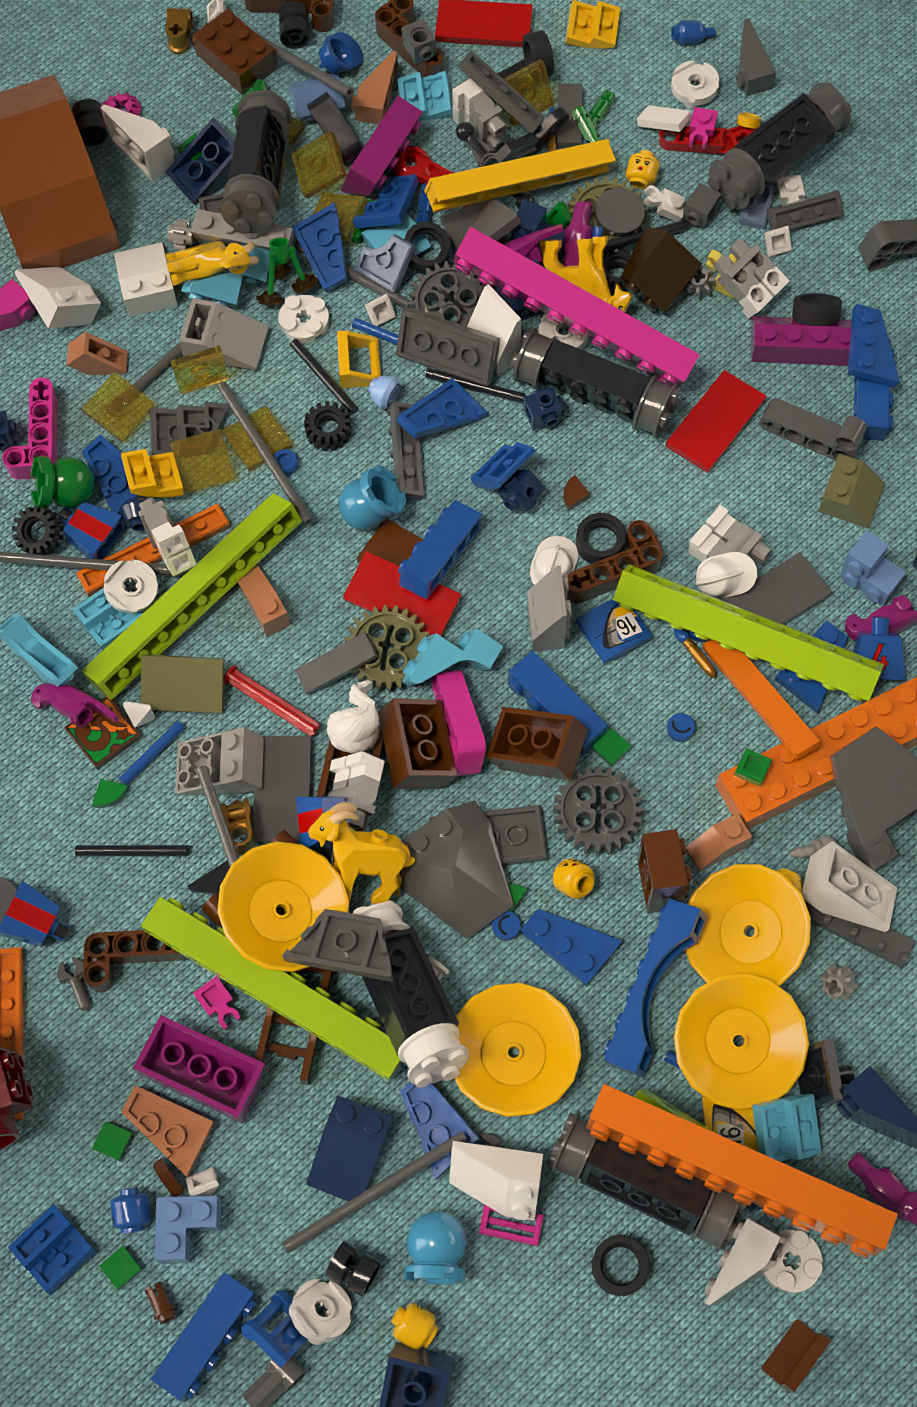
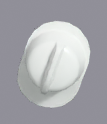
[530,536,578,585]
[696,552,757,599]

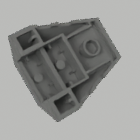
[399,800,514,939]

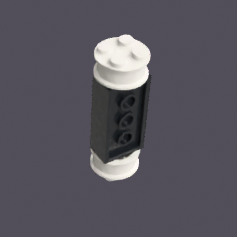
[352,901,470,1088]

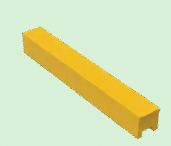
[424,139,616,213]

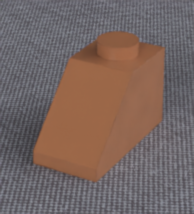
[66,332,128,375]
[686,813,752,872]

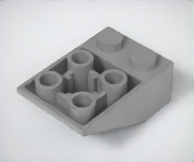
[179,298,269,370]
[527,565,572,651]
[175,727,264,795]
[704,1218,788,1306]

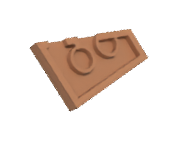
[121,1085,215,1178]

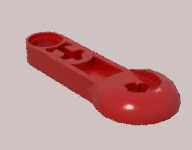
[659,126,756,154]
[392,145,476,208]

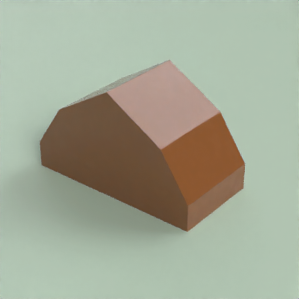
[0,74,120,269]

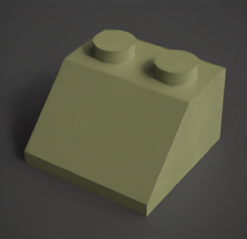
[818,454,885,528]

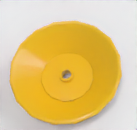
[218,841,349,972]
[686,864,811,986]
[674,973,809,1110]
[454,983,581,1117]

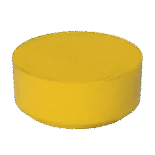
[736,112,762,129]

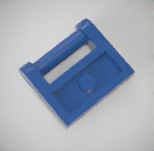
[241,1290,308,1368]

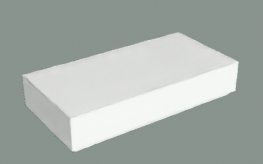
[637,105,692,132]

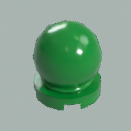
[30,456,95,509]

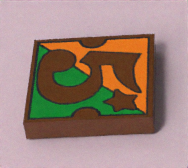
[64,697,141,770]

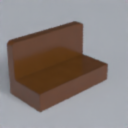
[761,1320,831,1394]

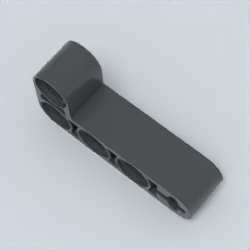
[858,219,917,271]
[759,399,867,461]

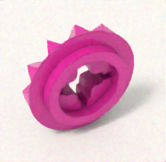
[103,92,141,116]

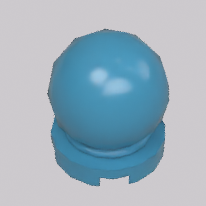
[338,466,406,531]
[404,1211,467,1285]

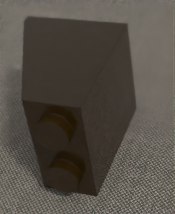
[620,227,702,312]

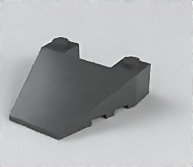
[830,727,917,870]

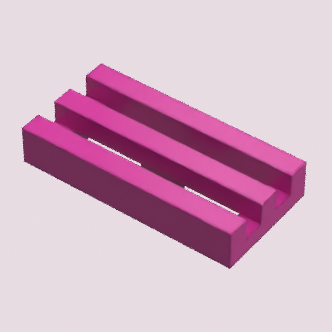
[479,1204,544,1247]

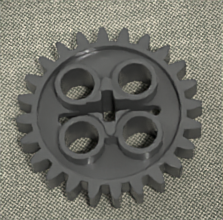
[409,261,486,327]
[553,766,644,856]

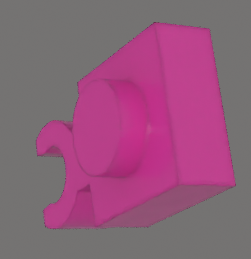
[689,107,718,149]
[193,976,241,1031]

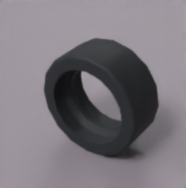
[522,30,554,81]
[404,222,451,273]
[792,293,842,326]
[576,512,627,564]
[591,1235,650,1296]

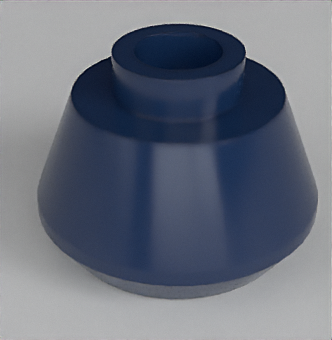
[119,498,147,531]

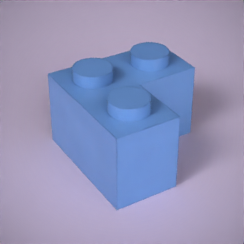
[839,530,906,606]
[155,1196,222,1264]

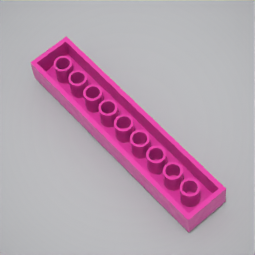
[453,226,700,387]

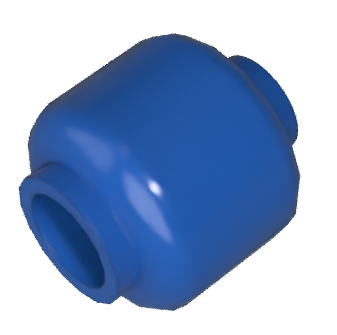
[110,1187,151,1233]

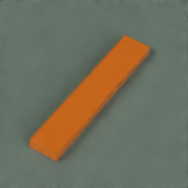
[76,503,231,597]
[703,639,820,760]
[0,947,24,1121]

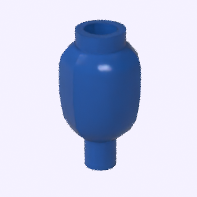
[671,20,715,45]

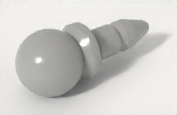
[790,835,839,858]

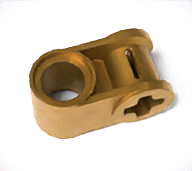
[165,8,193,54]
[220,798,255,855]

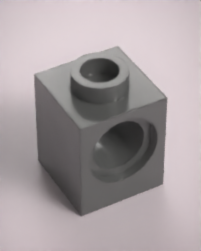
[402,18,437,64]
[683,183,721,229]

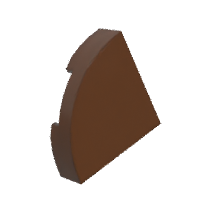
[564,475,590,511]
[153,1158,184,1197]

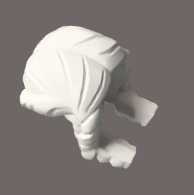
[327,680,379,754]

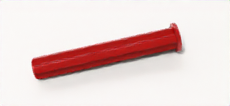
[224,665,320,737]

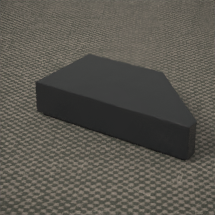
[187,860,230,896]

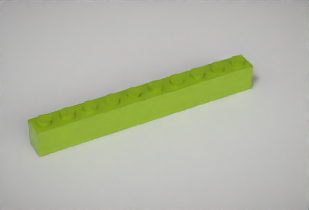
[81,493,302,700]
[613,564,884,701]
[141,897,402,1082]

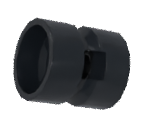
[278,1,310,49]
[71,99,108,146]
[325,1240,381,1297]

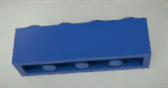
[853,338,894,441]
[398,500,482,600]
[508,650,608,756]
[151,1272,257,1402]

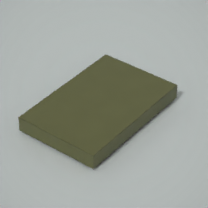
[141,654,224,713]

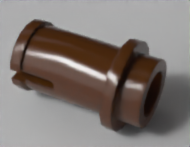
[144,1282,177,1325]

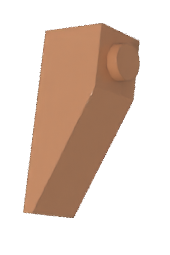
[351,51,399,124]
[237,564,290,638]

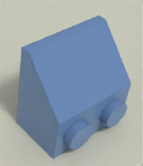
[287,74,345,121]

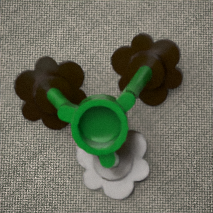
[256,237,319,306]

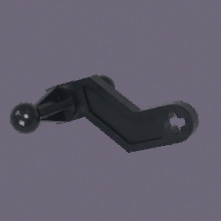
[456,107,569,210]

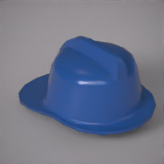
[319,32,363,74]

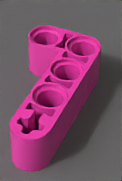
[2,377,58,480]
[432,670,486,776]

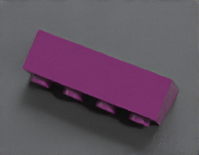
[340,96,423,195]
[751,316,852,366]
[133,1015,266,1124]

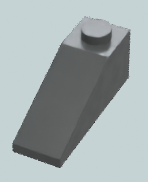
[736,18,776,96]

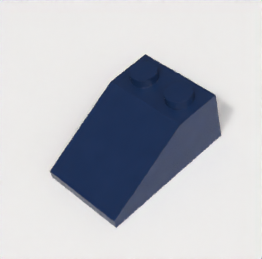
[165,118,236,205]
[836,1066,917,1149]
[306,1095,394,1202]
[379,1342,456,1407]

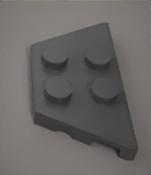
[283,909,394,982]

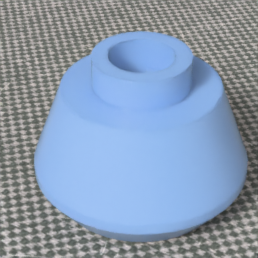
[368,376,401,410]

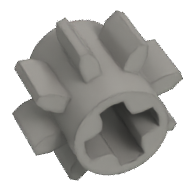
[167,219,196,250]
[687,265,716,298]
[820,963,858,1001]

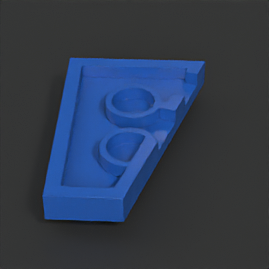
[353,174,419,228]
[292,202,348,293]
[847,304,900,387]
[397,378,488,438]
[82,435,143,514]
[775,620,848,713]
[520,909,623,986]
[400,1082,481,1179]

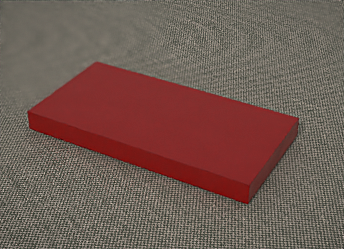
[435,0,533,47]
[665,370,767,473]
[342,551,462,637]

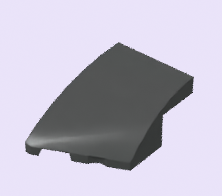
[462,199,521,241]
[149,402,229,458]

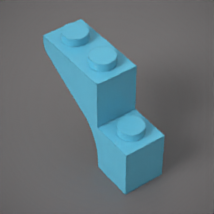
[181,245,270,307]
[0,613,78,687]
[401,628,503,686]

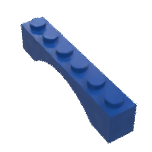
[604,898,707,1078]

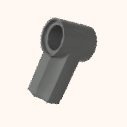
[242,1357,306,1407]

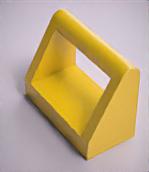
[337,331,381,389]

